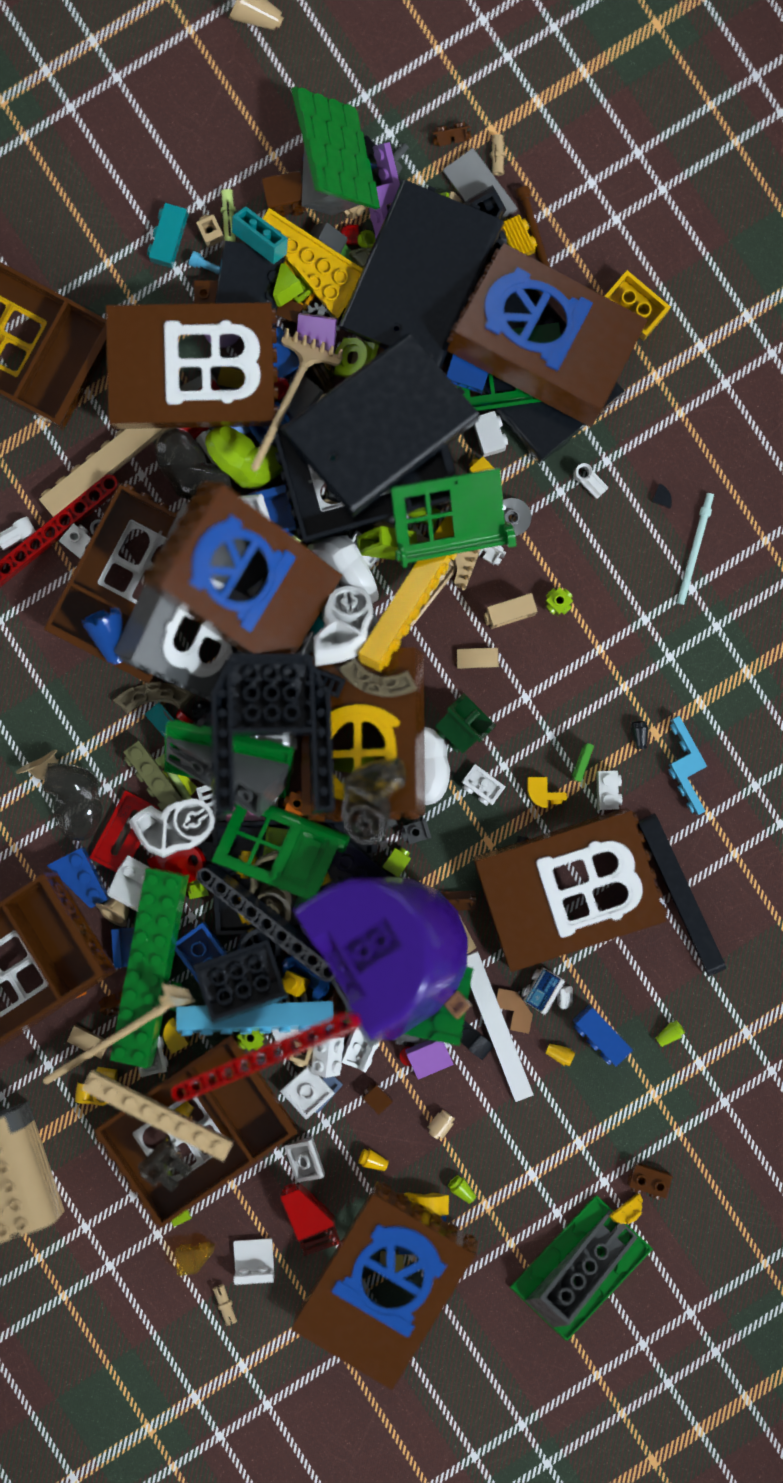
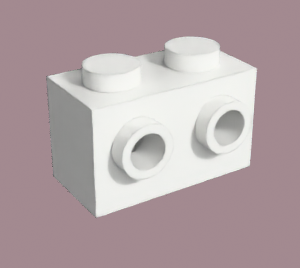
[473,411,508,457]
[59,523,91,559]
[596,771,622,810]

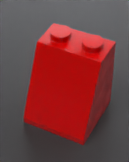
[281,1182,336,1241]

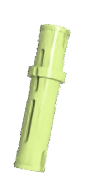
[220,189,236,242]

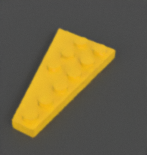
[263,208,363,320]

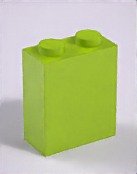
[356,526,418,560]

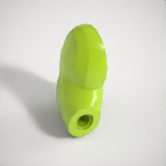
[205,426,284,490]

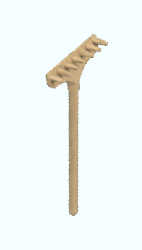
[251,328,343,471]
[323,499,481,590]
[43,984,196,1084]

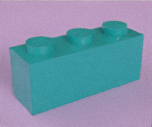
[147,203,189,269]
[232,206,288,264]

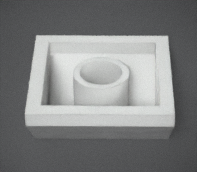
[284,1136,325,1183]

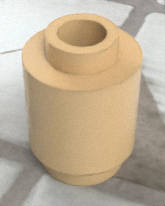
[428,1110,455,1140]

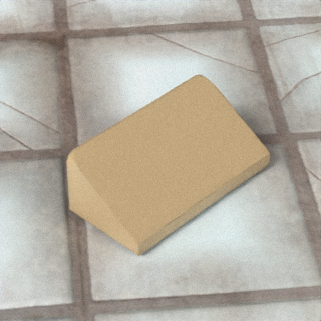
[67,1024,107,1059]

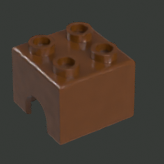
[262,171,307,218]

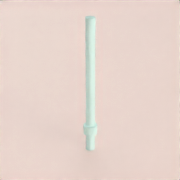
[677,493,714,605]

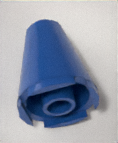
[82,608,123,665]

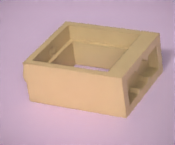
[484,593,538,629]

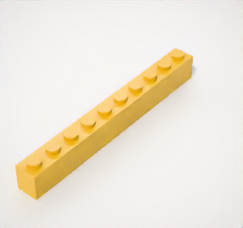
[358,509,457,672]

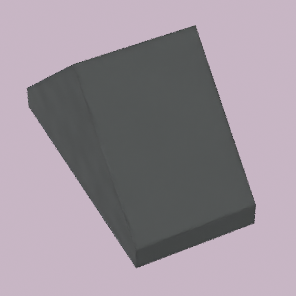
[310,222,348,254]

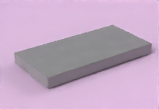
[442,148,518,221]

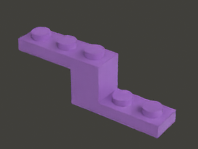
[369,142,400,239]

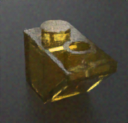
[175,1242,215,1276]

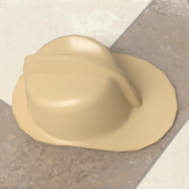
[16,749,61,780]
[95,898,129,927]

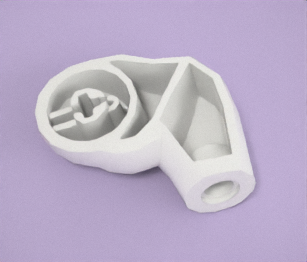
[307,535,379,603]
[313,586,373,666]
[424,726,450,805]
[128,799,215,858]

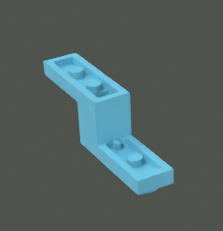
[668,716,707,815]

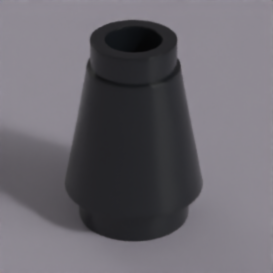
[630,721,649,749]

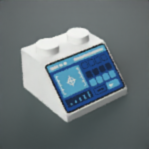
[522,967,565,1015]

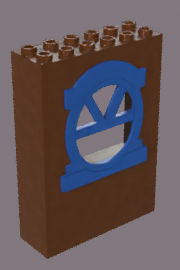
[447,243,648,427]
[143,481,343,654]
[291,1181,478,1390]

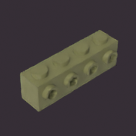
[123,741,184,811]

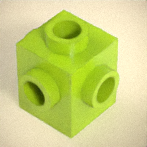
[545,587,573,616]
[237,1031,265,1051]

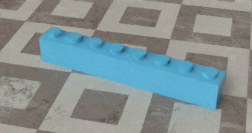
[176,1001,334,1036]

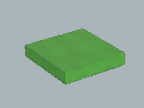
[571,743,594,783]

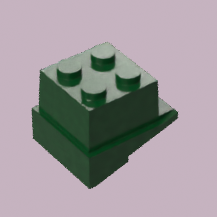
[435,693,497,754]

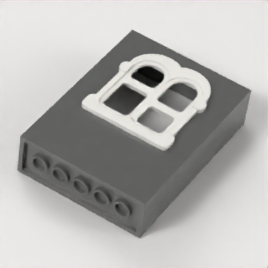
[114,502,268,701]

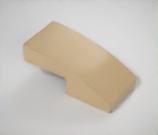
[457,648,499,669]

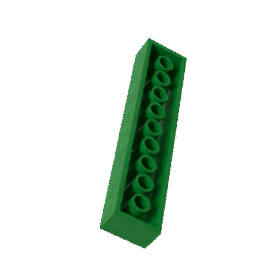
[110,867,189,1068]

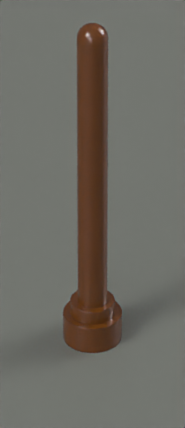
[515,185,550,267]

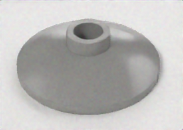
[503,498,532,536]

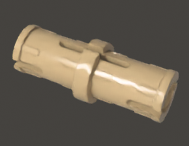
[490,134,506,176]
[212,1284,237,1326]

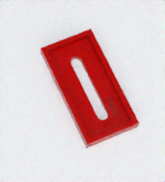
[89,790,160,872]

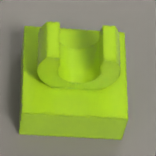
[187,880,209,899]

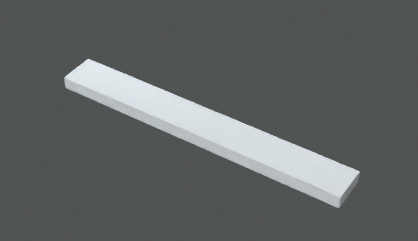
[467,951,533,1102]

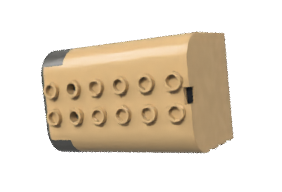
[0,1101,65,1243]

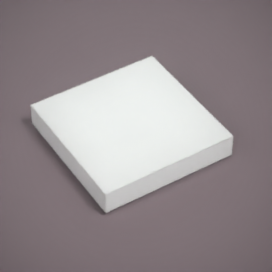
[280,1065,335,1120]

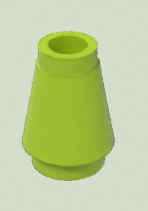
[656,1020,685,1047]
[448,1175,476,1204]

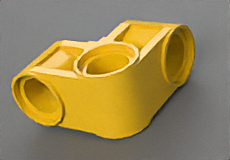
[74,1067,118,1106]

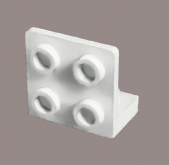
[107,856,150,912]
[233,1238,275,1285]

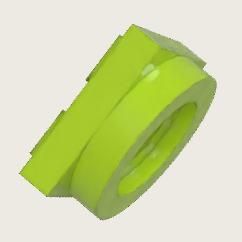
[333,337,379,378]

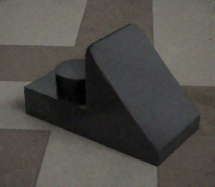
[460,1020,494,1060]

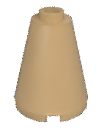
[229,0,283,30]

